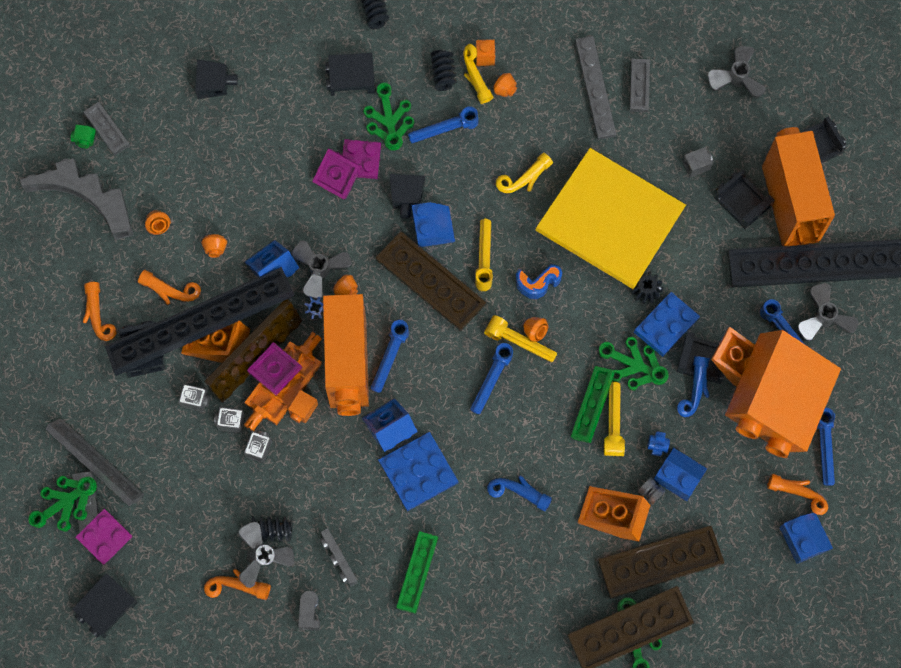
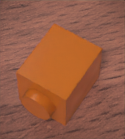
[476,40,495,66]
[288,390,318,424]

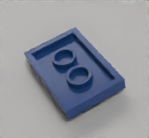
[634,292,700,357]

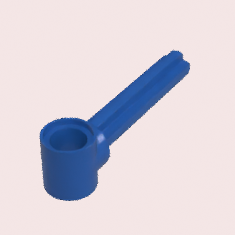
[408,107,479,143]
[760,299,804,344]
[371,320,409,393]
[470,343,513,414]
[817,408,835,486]

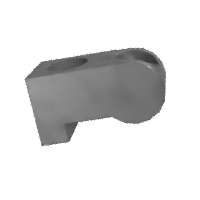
[298,591,320,631]

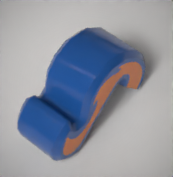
[515,264,562,299]

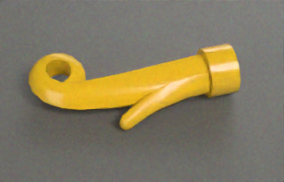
[463,44,494,104]
[496,152,553,193]

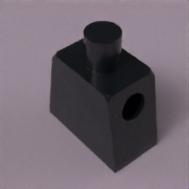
[195,60,238,99]
[390,174,425,219]

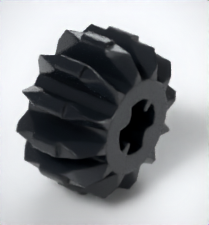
[631,271,663,304]

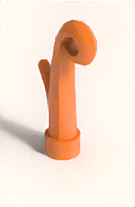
[138,270,201,305]
[83,282,116,341]
[767,474,828,515]
[204,569,271,600]

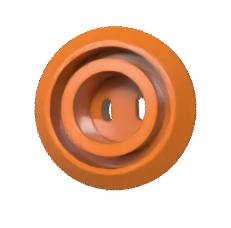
[493,73,517,97]
[145,210,171,235]
[201,234,227,258]
[333,275,358,295]
[523,317,548,342]

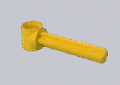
[475,218,493,291]
[484,315,557,362]
[604,382,625,456]

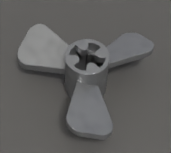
[708,46,766,98]
[292,241,352,299]
[798,283,858,341]
[238,522,294,588]

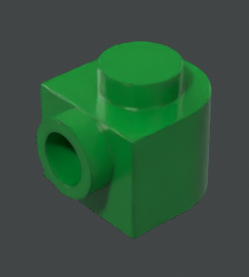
[71,125,96,148]

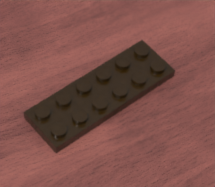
[376,231,486,331]
[205,299,302,403]
[598,525,725,599]
[567,586,694,668]

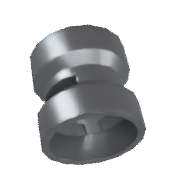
[638,478,665,505]

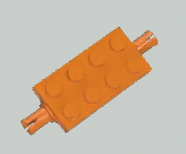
[244,332,322,432]

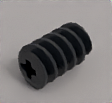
[361,0,389,30]
[430,50,457,91]
[251,516,293,542]

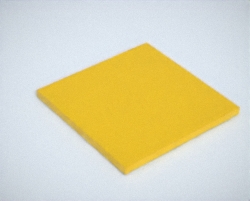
[535,148,686,289]

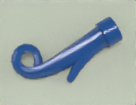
[677,356,710,417]
[487,475,552,512]

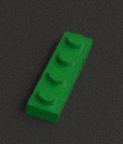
[571,366,615,443]
[396,531,438,614]

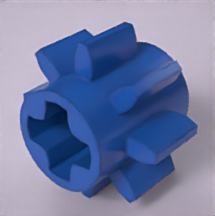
[304,296,324,319]
[647,431,670,457]

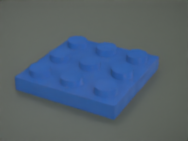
[379,432,459,511]

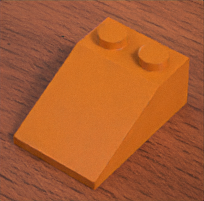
[181,321,251,363]
[711,327,755,387]
[578,486,651,542]

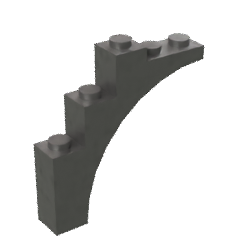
[20,158,134,240]

